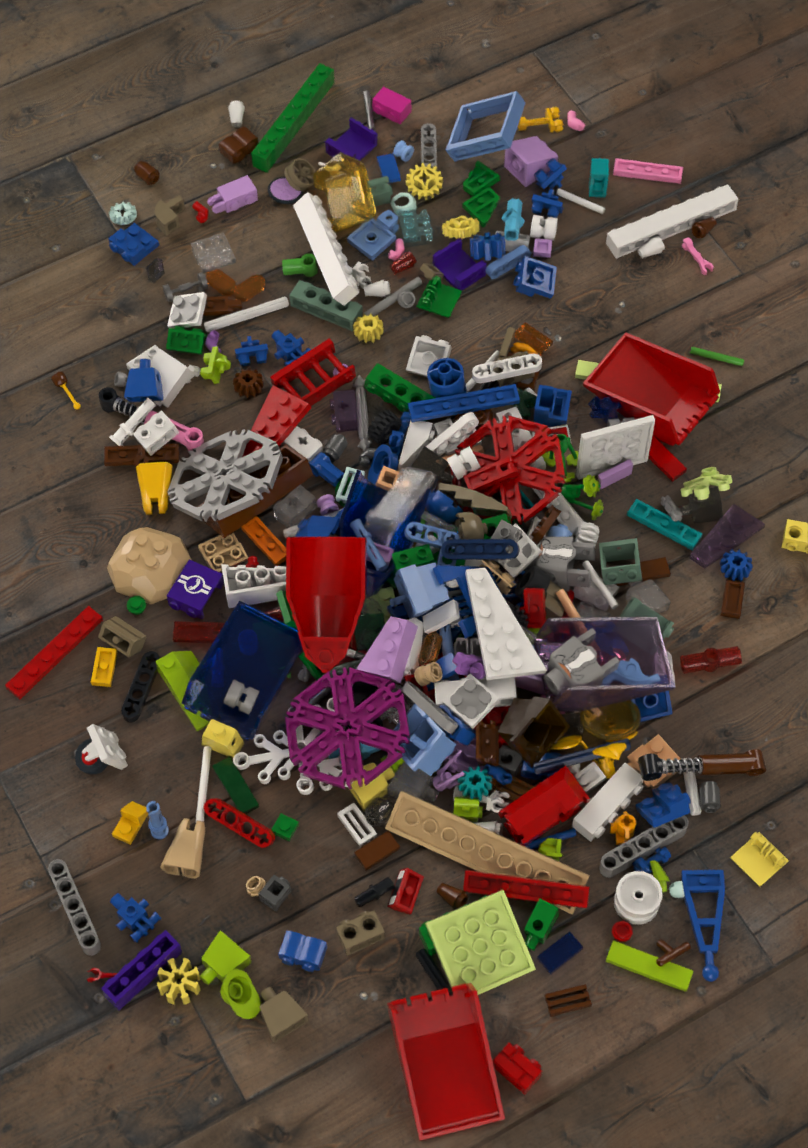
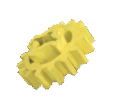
[406,163,443,200]
[442,216,480,240]

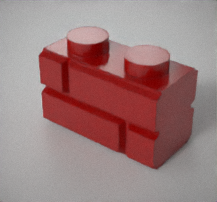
[493,1042,542,1095]

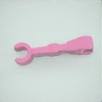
[682,237,713,275]

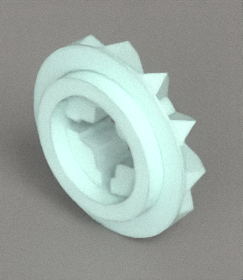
[109,201,137,225]

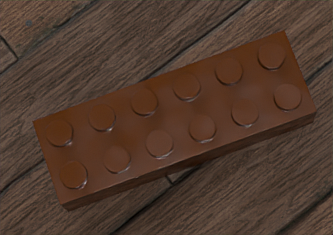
[197,444,313,538]

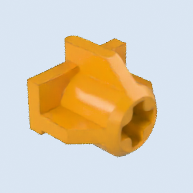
[610,812,636,845]

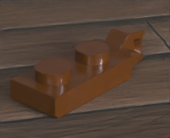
[203,296,243,316]
[531,505,561,545]

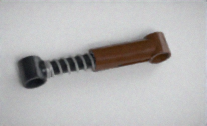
[638,749,766,781]

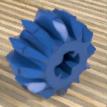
[720,549,753,582]

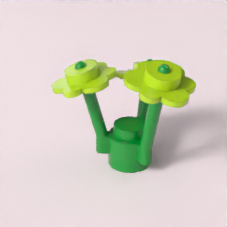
[542,434,579,483]
[562,475,604,521]

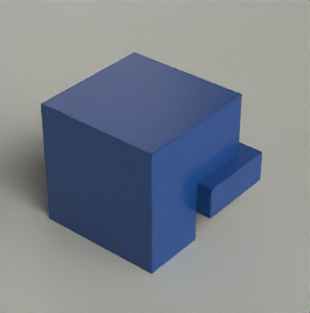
[533,385,572,427]

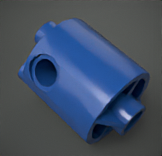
[427,358,467,398]

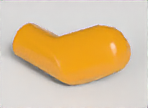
[510,342,538,354]

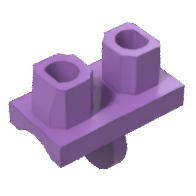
[452,652,485,680]

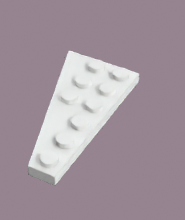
[465,568,547,680]

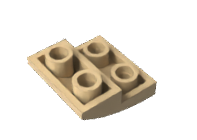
[198,532,248,573]

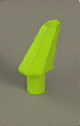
[650,861,670,893]

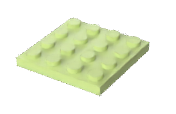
[425,890,536,995]

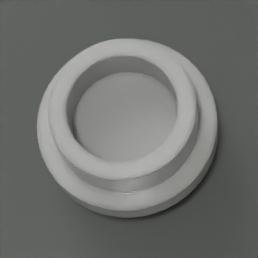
[398,290,415,308]

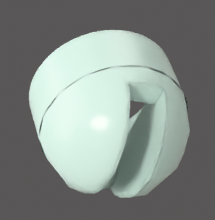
[669,881,685,898]

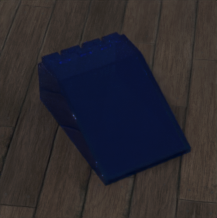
[182,600,303,741]

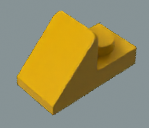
[112,801,148,845]

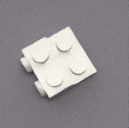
[406,335,452,377]

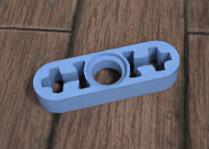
[485,245,531,279]

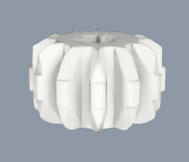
[574,522,600,551]

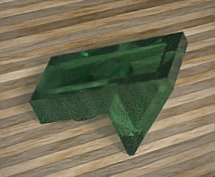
[513,387,537,420]

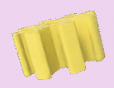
[157,958,201,1005]

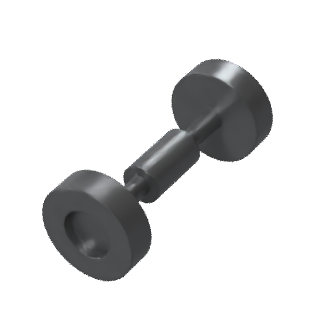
[162,272,209,302]

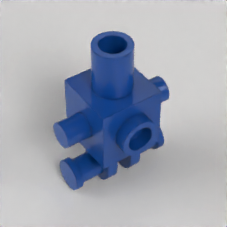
[272,330,311,367]
[110,893,162,943]

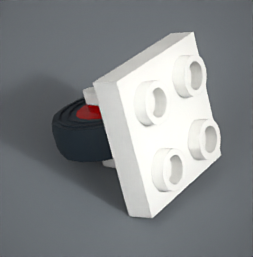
[75,724,128,775]

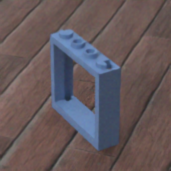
[446,91,526,162]

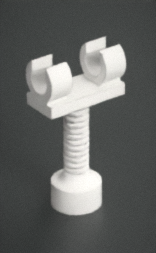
[349,262,372,289]
[453,785,510,813]

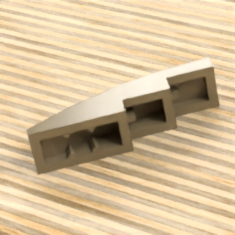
[438,483,512,519]

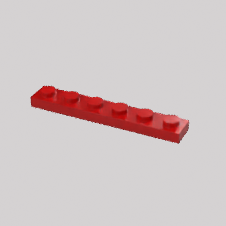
[5,606,103,700]
[463,870,590,908]

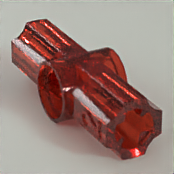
[680,646,742,674]

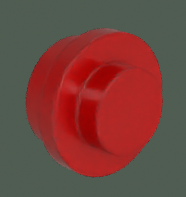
[612,921,633,942]

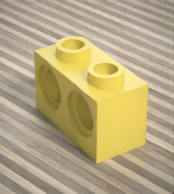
[781,519,808,554]

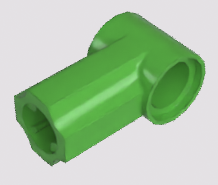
[282,254,318,277]

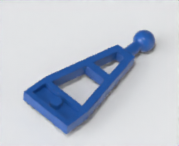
[681,870,725,982]

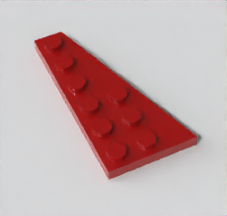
[242,385,312,457]

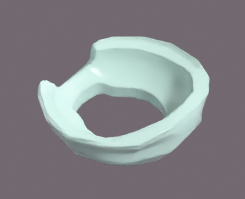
[390,192,417,217]

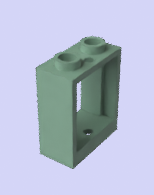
[599,538,642,585]

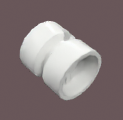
[530,215,558,241]
[447,446,481,480]

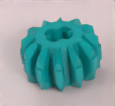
[458,766,492,801]

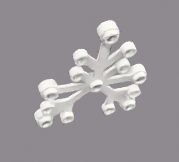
[233,697,353,795]

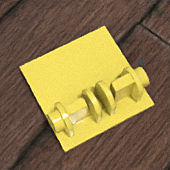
[730,832,789,887]

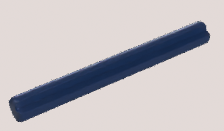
[533,738,631,774]

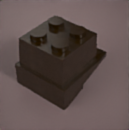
[498,697,570,768]

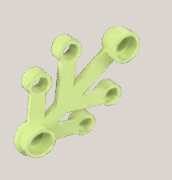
[680,467,733,500]

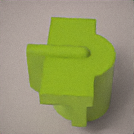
[538,838,562,861]

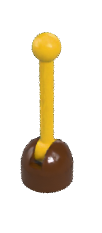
[51,371,81,410]

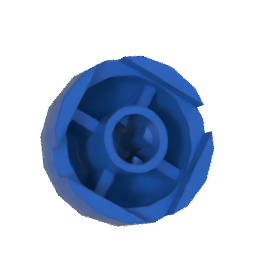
[425,489,463,525]

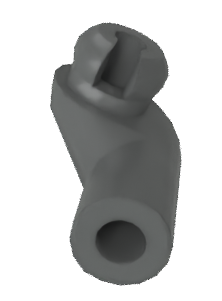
[359,448,377,467]

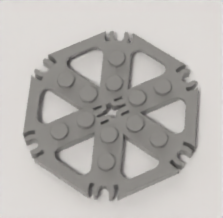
[167,429,283,522]

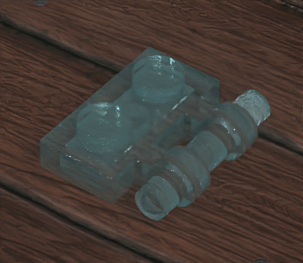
[398,210,434,243]

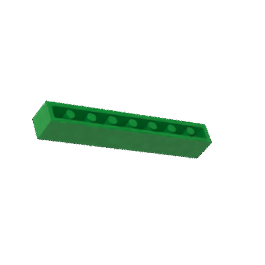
[251,63,335,173]

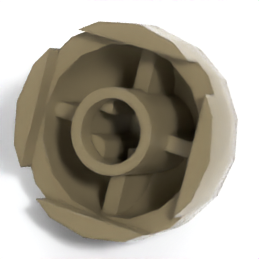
[455,512,487,539]

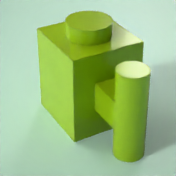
[453,797,483,823]

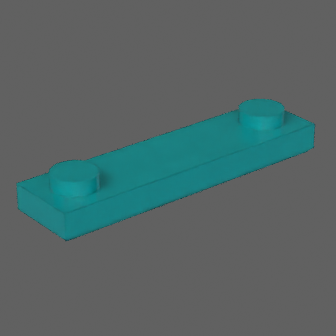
[627,499,702,551]

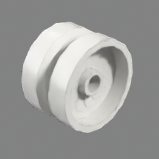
[614,871,662,925]

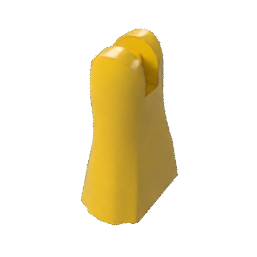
[136,462,173,515]

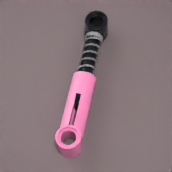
[99,387,204,451]

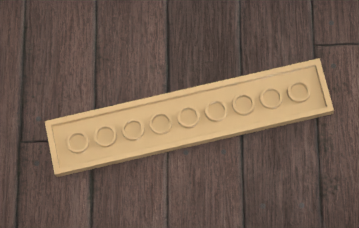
[385,791,590,915]

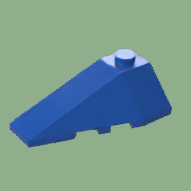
[295,515,341,537]

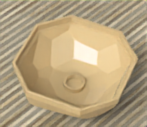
[107,527,191,604]

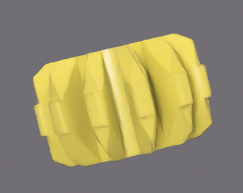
[353,313,384,343]

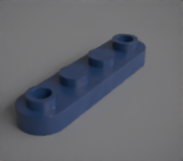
[441,539,520,560]

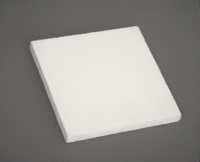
[576,415,655,480]

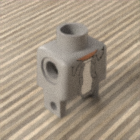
[525,537,595,592]
[544,628,620,699]

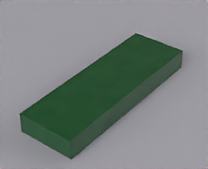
[212,756,259,814]

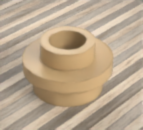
[246,876,266,896]

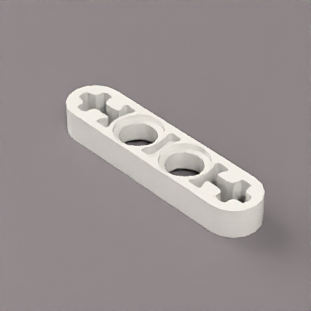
[472,354,542,383]
[418,412,479,464]

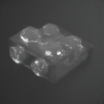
[191,233,236,273]

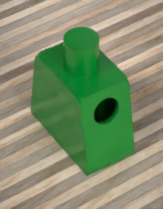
[524,898,559,951]

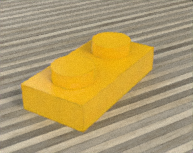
[91,647,118,687]

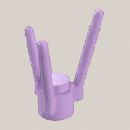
[432,750,464,792]

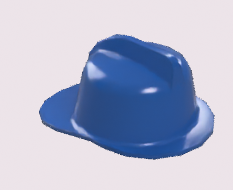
[368,444,399,488]

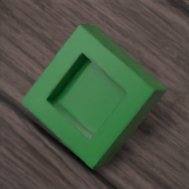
[271,813,299,842]

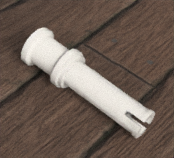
[109,397,156,446]

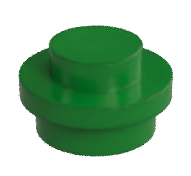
[127,596,146,615]

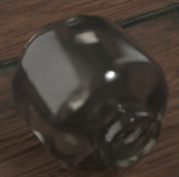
[365,797,394,828]

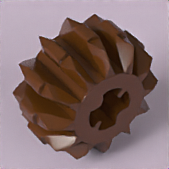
[233,368,264,399]

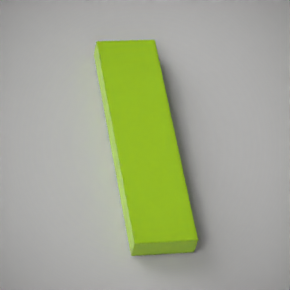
[606,941,693,992]

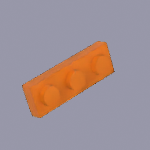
[241,516,286,566]

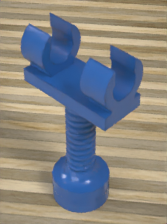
[389,412,411,458]

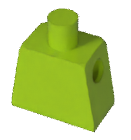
[199,931,252,985]

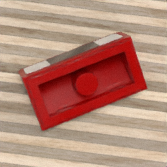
[388,868,424,914]

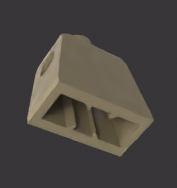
[259,987,309,1043]

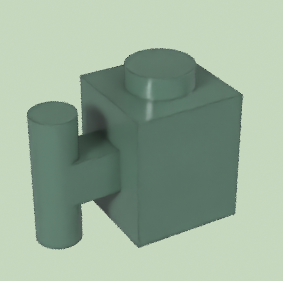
[366,176,393,208]

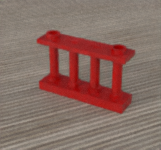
[270,338,356,406]

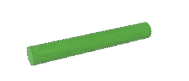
[690,347,744,367]

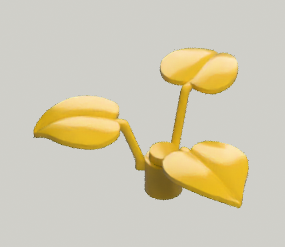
[548,731,639,779]

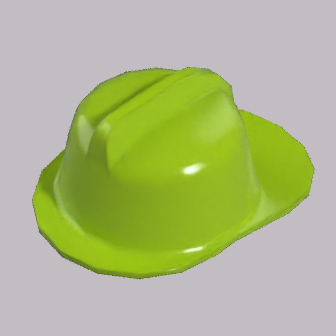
[220,969,261,1019]

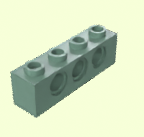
[289,280,363,332]

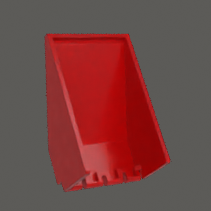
[583,332,720,446]
[387,983,505,1140]

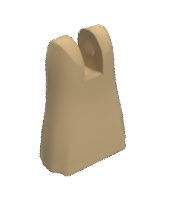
[160,818,205,879]

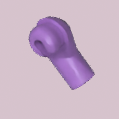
[205,330,222,353]

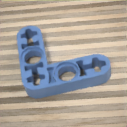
[404,522,460,587]

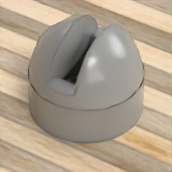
[114,372,128,387]

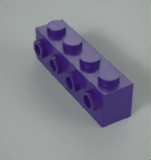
[101,930,182,1011]

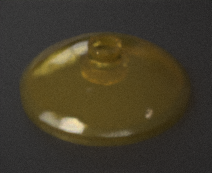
[580,695,641,740]

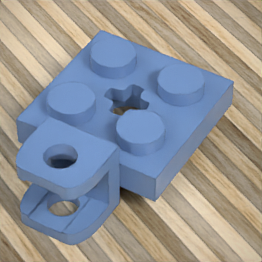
[347,210,399,261]

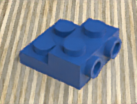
[108,223,159,266]
[513,256,557,299]
[635,782,691,828]

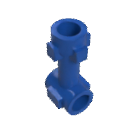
[632,847,671,874]

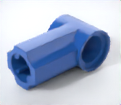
[309,452,344,487]

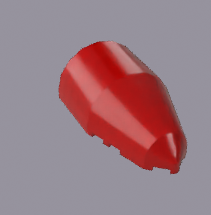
[286,537,366,673]

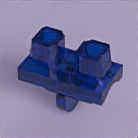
[588,397,622,424]

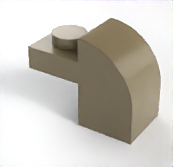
[154,195,185,236]

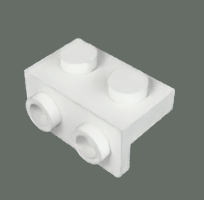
[573,577,619,611]

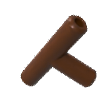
[656,939,691,967]

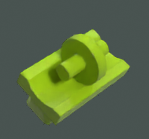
[200,346,231,384]

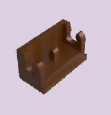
[476,720,499,766]

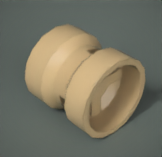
[414,662,443,686]

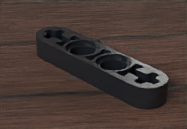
[121,651,160,722]

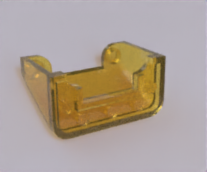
[312,152,376,233]

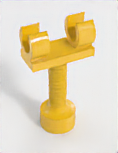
[518,107,564,133]

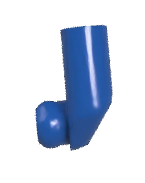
[483,764,512,785]

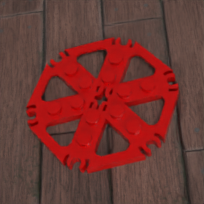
[450,415,566,525]

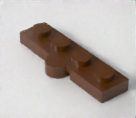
[104,443,179,468]

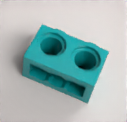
[589,158,609,197]

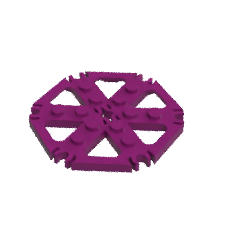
[285,667,410,790]

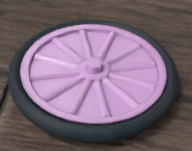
[268,177,304,204]

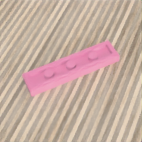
[613,158,683,184]

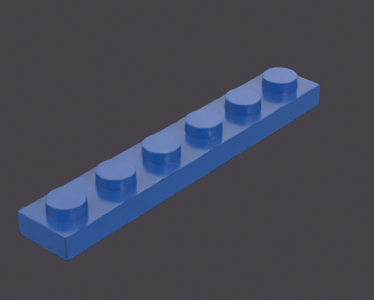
[408,384,520,423]

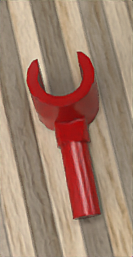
[87,968,117,983]

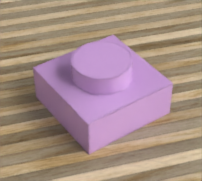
[533,238,552,258]

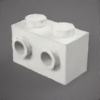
[133,410,179,456]

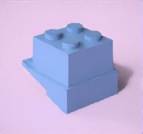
[390,563,450,619]
[393,704,456,776]

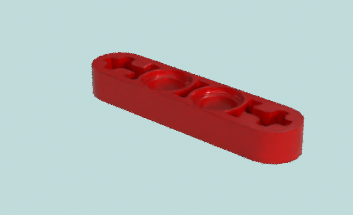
[204,798,275,848]

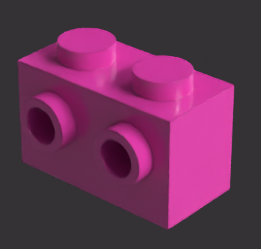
[372,87,411,125]

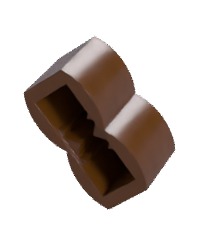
[219,126,259,164]

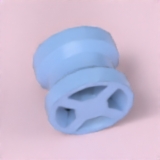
[393,140,414,162]

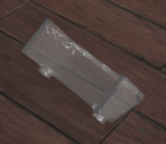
[362,467,437,548]

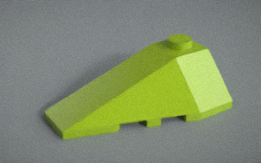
[155,651,214,731]

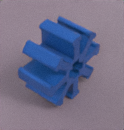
[470,233,506,260]

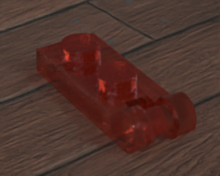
[173,621,229,645]

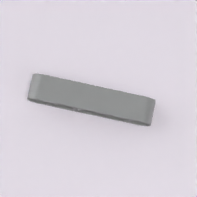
[599,815,688,878]
[48,859,101,956]

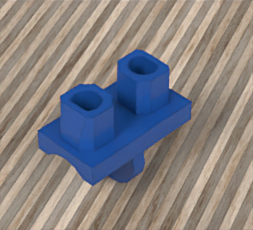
[534,158,567,189]
[532,189,564,218]
[235,336,268,367]

